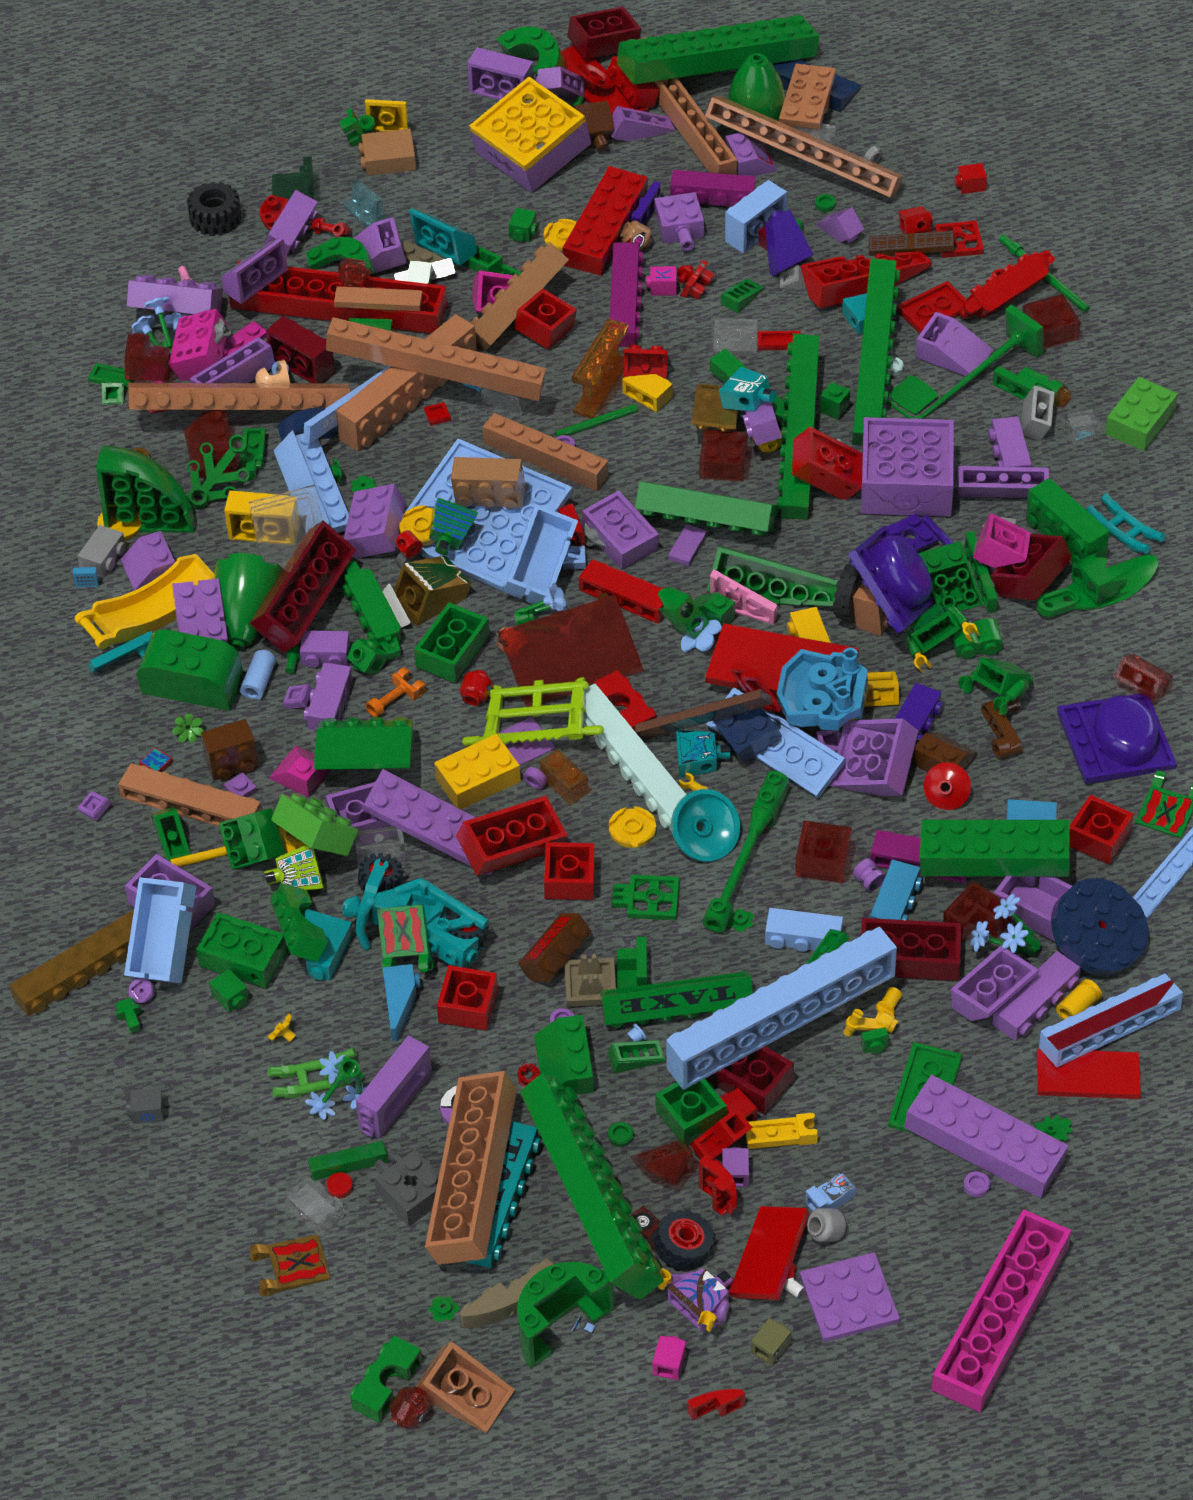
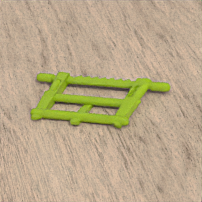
[462,677,604,746]

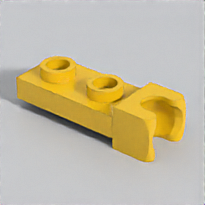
[745,1113,818,1149]

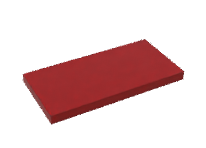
[705,623,859,704]

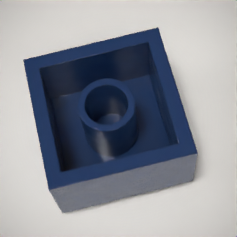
[713,707,782,764]

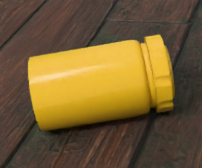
[1056,979,1102,1020]

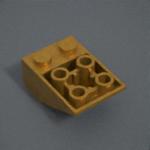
[691,383,739,431]

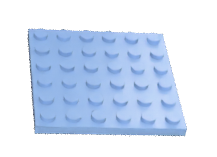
[398,439,573,591]

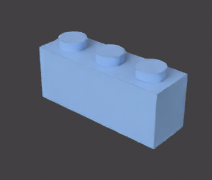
[765,908,843,952]

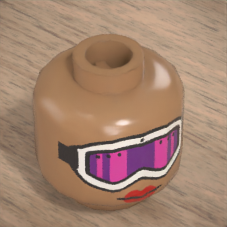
[620,220,652,251]

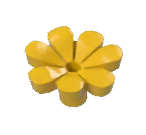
[267,1013,296,1042]

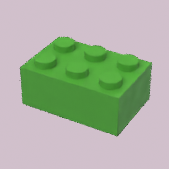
[1105,377,1178,451]
[271,793,358,856]

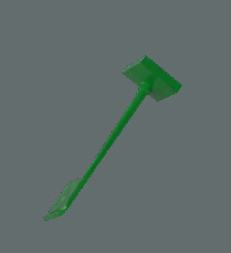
[887,304,1044,419]

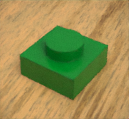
[861,1027,889,1054]

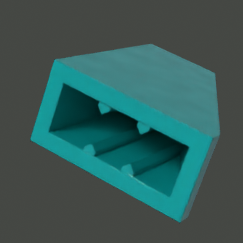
[305,909,353,981]

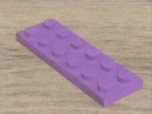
[361,769,493,875]

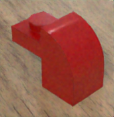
[690,1107,753,1160]

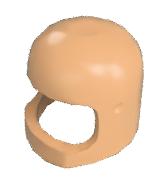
[255,360,290,383]

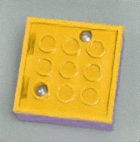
[469,77,591,193]

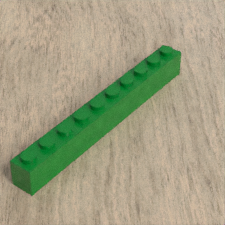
[852,258,900,446]
[777,334,819,520]

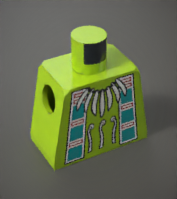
[264,845,324,890]

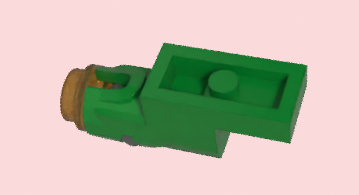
[993,366,1072,407]

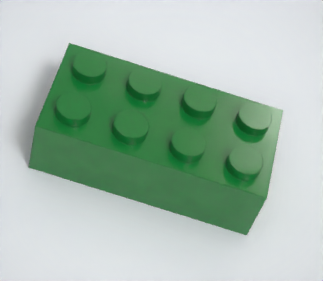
[1026,478,1110,564]

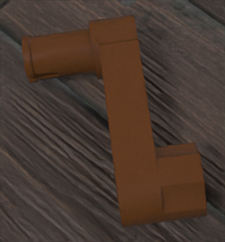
[981,697,1022,759]

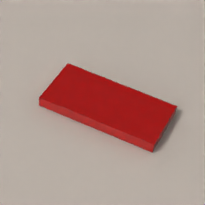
[1037,1049,1141,1099]
[729,1206,810,1300]

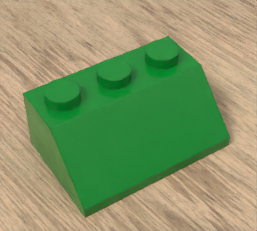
[534,1015,594,1095]

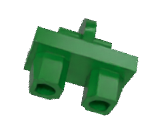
[339,108,376,146]

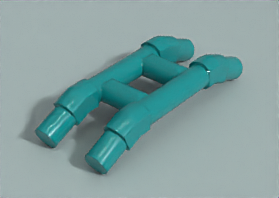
[1085,493,1166,554]

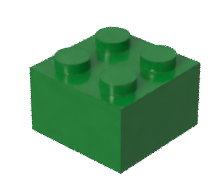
[655,1079,727,1146]

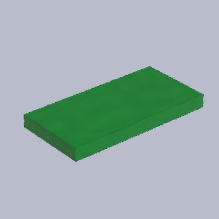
[888,1042,962,1134]

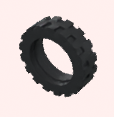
[833,561,863,623]

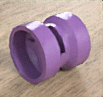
[853,858,886,893]

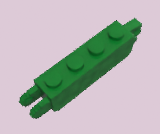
[342,560,402,660]

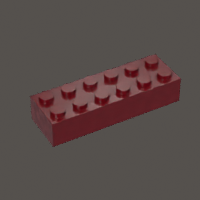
[249,520,357,653]

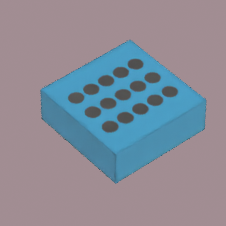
[73,567,99,587]

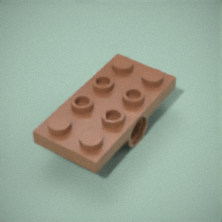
[779,64,836,130]

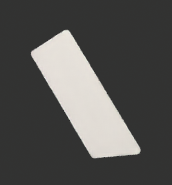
[382,584,410,628]

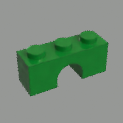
[350,1335,423,1423]

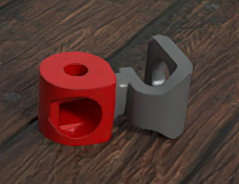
[394,530,424,568]

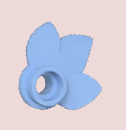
[681,617,722,653]

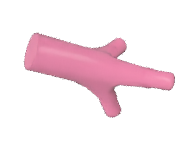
[178,266,198,284]

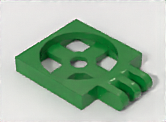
[611,874,679,921]

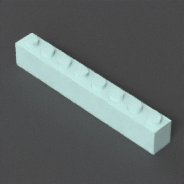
[571,684,686,832]

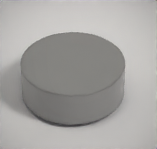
[864,146,882,163]

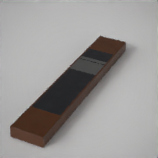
[635,689,772,739]

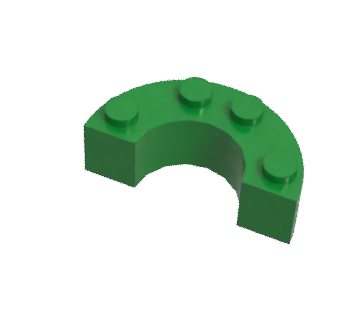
[497,27,566,77]

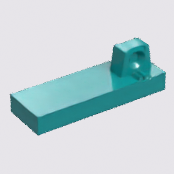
[88,631,153,673]

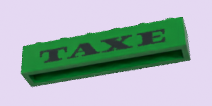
[600,971,753,1028]

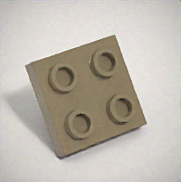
[565,954,616,1007]

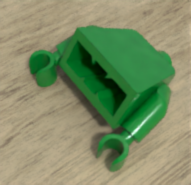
[958,657,1033,715]

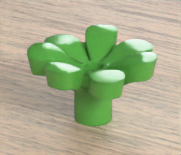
[173,713,204,743]

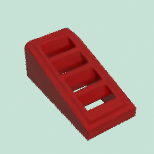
[558,503,585,546]

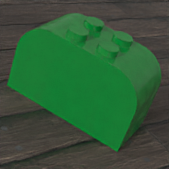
[137,629,244,711]

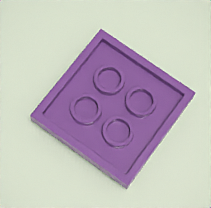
[799,1252,900,1343]

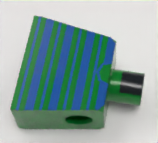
[429,498,478,555]

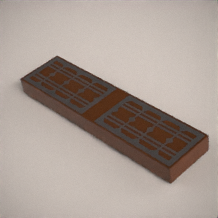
[869,230,954,256]

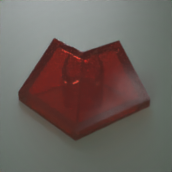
[630,1140,693,1185]

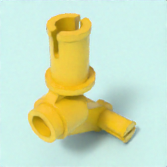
[843,987,902,1037]

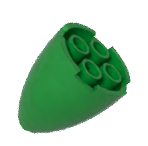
[727,53,786,133]
[214,553,283,650]

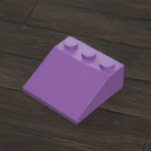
[829,718,918,796]

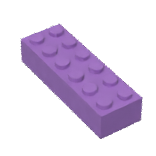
[904,1074,1068,1198]

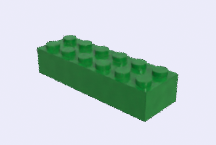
[635,481,778,535]
[920,820,1070,877]

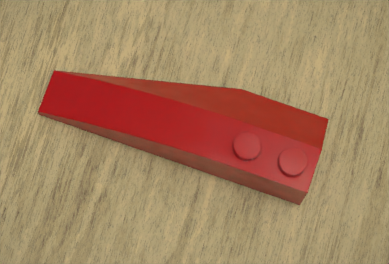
[801,251,932,308]

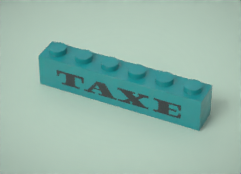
[464,1121,542,1268]

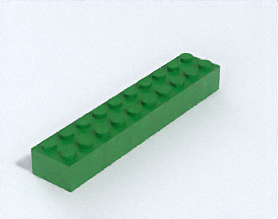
[617,15,820,84]
[520,1073,664,1300]

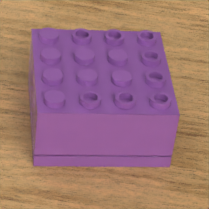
[861,417,954,516]

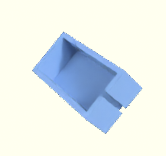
[502,504,578,607]
[124,877,196,984]

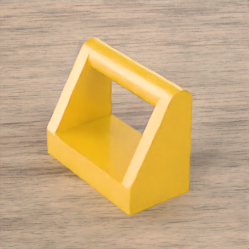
[864,671,899,707]

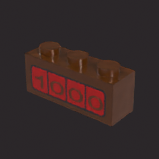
[518,913,592,982]

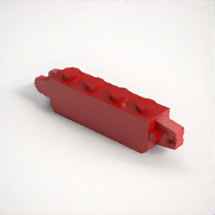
[959,250,1056,319]

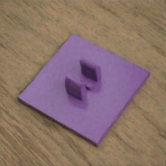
[499,717,556,766]

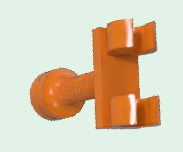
[365,667,427,718]

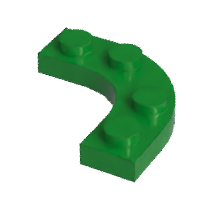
[306,237,374,276]

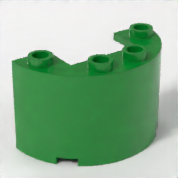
[517,1262,614,1369]

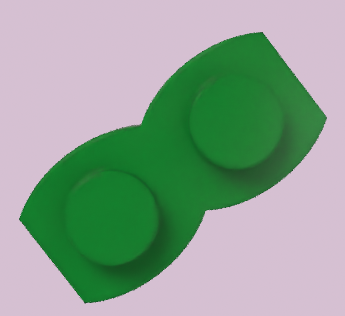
[950,618,1002,659]

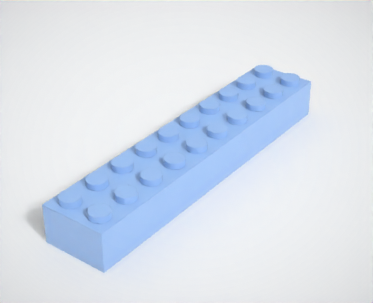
[666,926,897,1090]

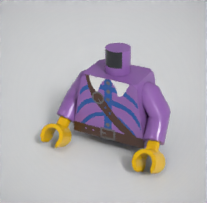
[658,1268,733,1333]

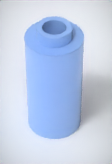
[240,650,276,700]

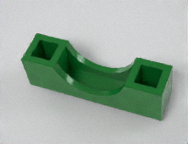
[271,883,328,962]

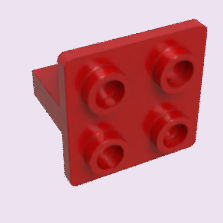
[623,345,668,379]

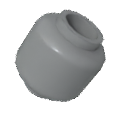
[807,1208,846,1242]

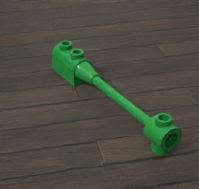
[702,771,789,933]

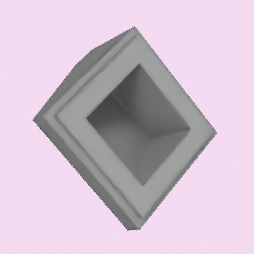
[780,265,805,288]

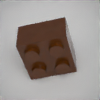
[200,719,259,781]

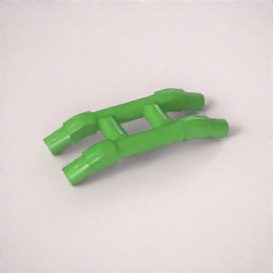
[267,1047,362,1098]

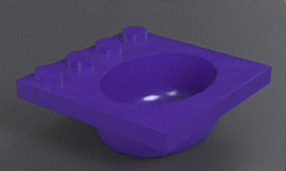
[848,525,934,633]
[1057,692,1177,784]

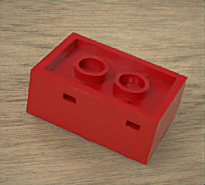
[792,427,863,500]

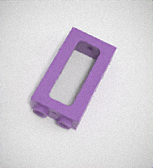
[356,1035,432,1139]

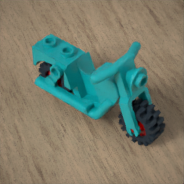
[342,853,489,968]

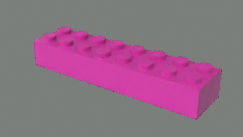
[931,1209,1072,1412]

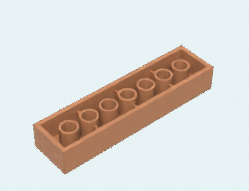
[336,314,477,452]
[425,1071,517,1265]

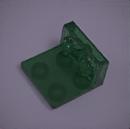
[272,156,314,200]

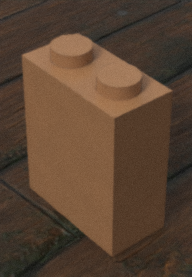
[358,129,416,176]

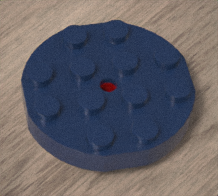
[1051,878,1148,976]

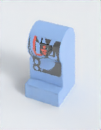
[805,1173,857,1212]

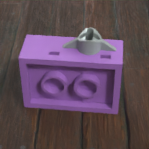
[582,490,659,570]

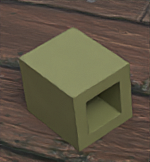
[751,1318,791,1367]

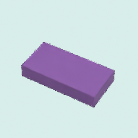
[668,524,707,566]

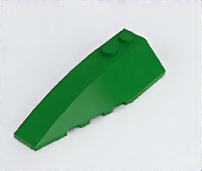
[706,546,839,606]

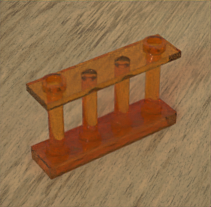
[572,318,628,419]

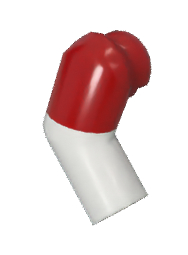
[783,1262,805,1298]

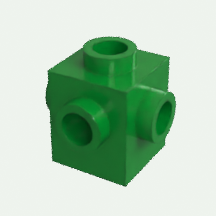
[346,638,389,674]

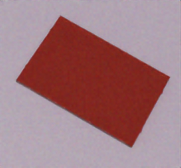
[498,595,644,707]

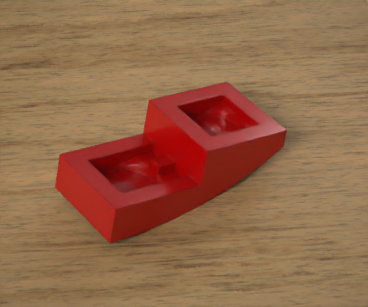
[687,1389,745,1420]

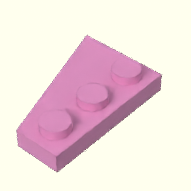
[710,569,777,625]

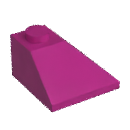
[472,271,513,313]
[973,513,1031,568]
[269,745,331,797]

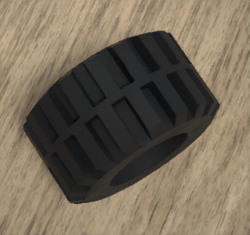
[187,182,242,236]

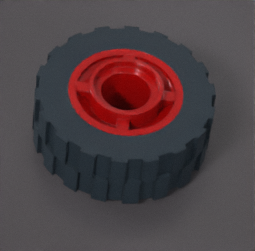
[654,1210,715,1270]

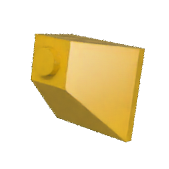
[365,99,408,132]

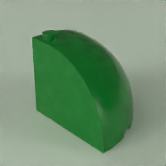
[96,445,195,533]

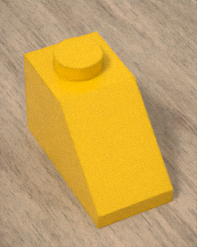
[622,374,673,412]

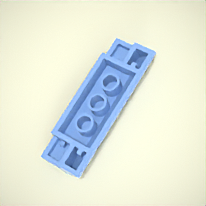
[274,430,349,533]

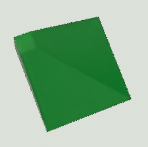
[102,383,124,405]

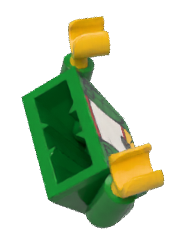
[905,604,980,673]

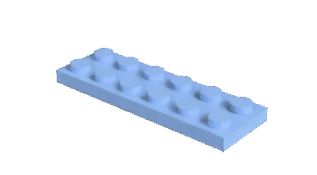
[706,688,846,799]

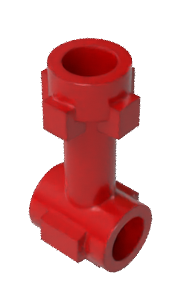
[311,217,351,238]

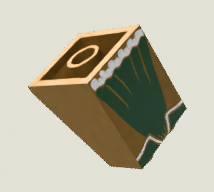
[394,556,472,627]

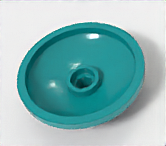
[671,789,740,862]

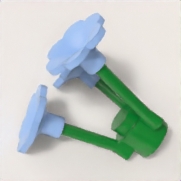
[132,297,189,361]
[515,583,579,646]

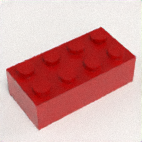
[456,796,568,876]

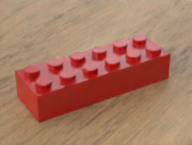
[562,166,648,276]

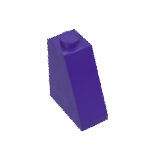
[765,209,814,277]

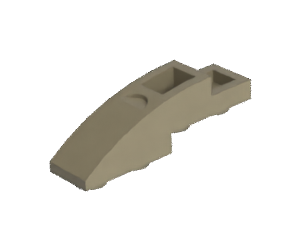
[459,1258,554,1328]

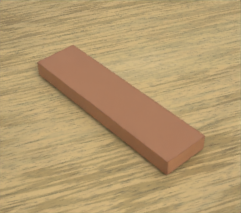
[334,286,423,311]

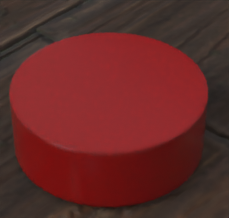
[327,1172,353,1199]

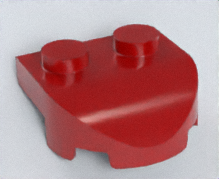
[699,1155,737,1215]

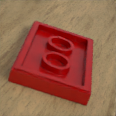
[896,281,966,334]

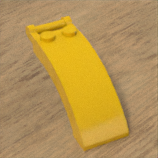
[75,554,214,650]

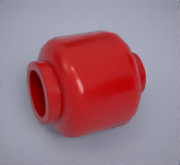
[459,670,493,706]

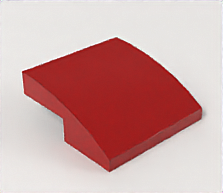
[729,662,782,712]

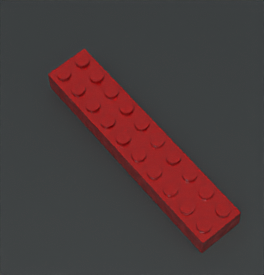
[228,260,447,333]

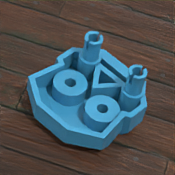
[777,648,868,731]

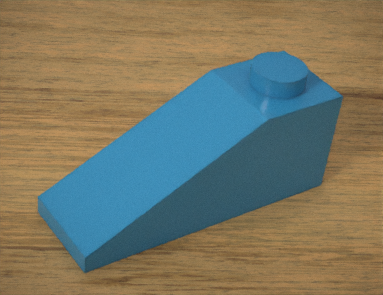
[383,964,420,1042]

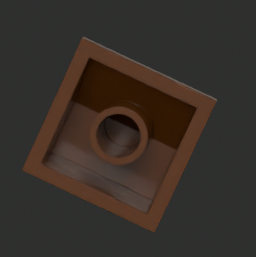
[912,732,978,772]

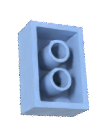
[725,180,787,253]

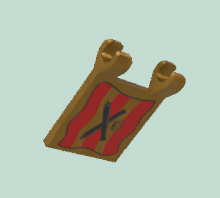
[250,1234,330,1297]

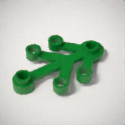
[187,434,250,509]

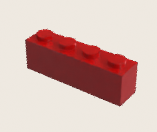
[579,559,664,624]

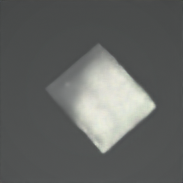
[248,485,323,569]

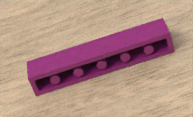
[609,243,643,347]

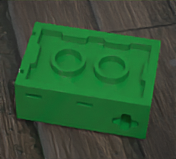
[196,912,287,989]

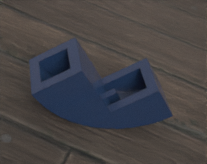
[278,407,338,441]

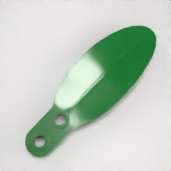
[1036,555,1158,617]

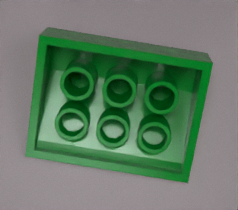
[314,717,414,769]

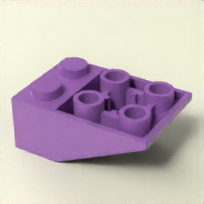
[340,217,407,275]
[915,312,993,379]

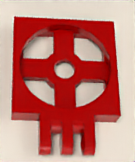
[935,221,984,258]

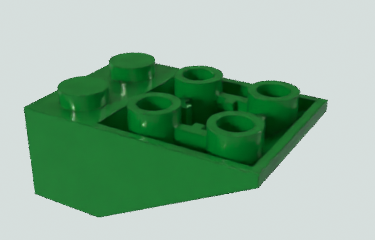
[919,541,983,611]

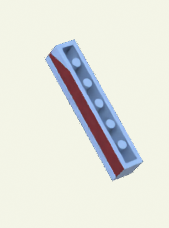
[1039,974,1183,1068]

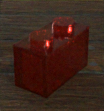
[1114,654,1173,699]

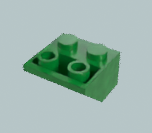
[218,808,285,869]

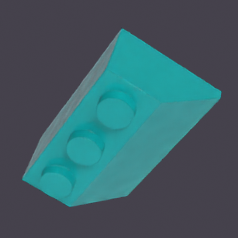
[409,208,478,265]

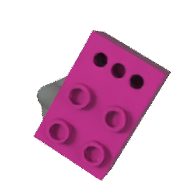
[169,308,231,381]

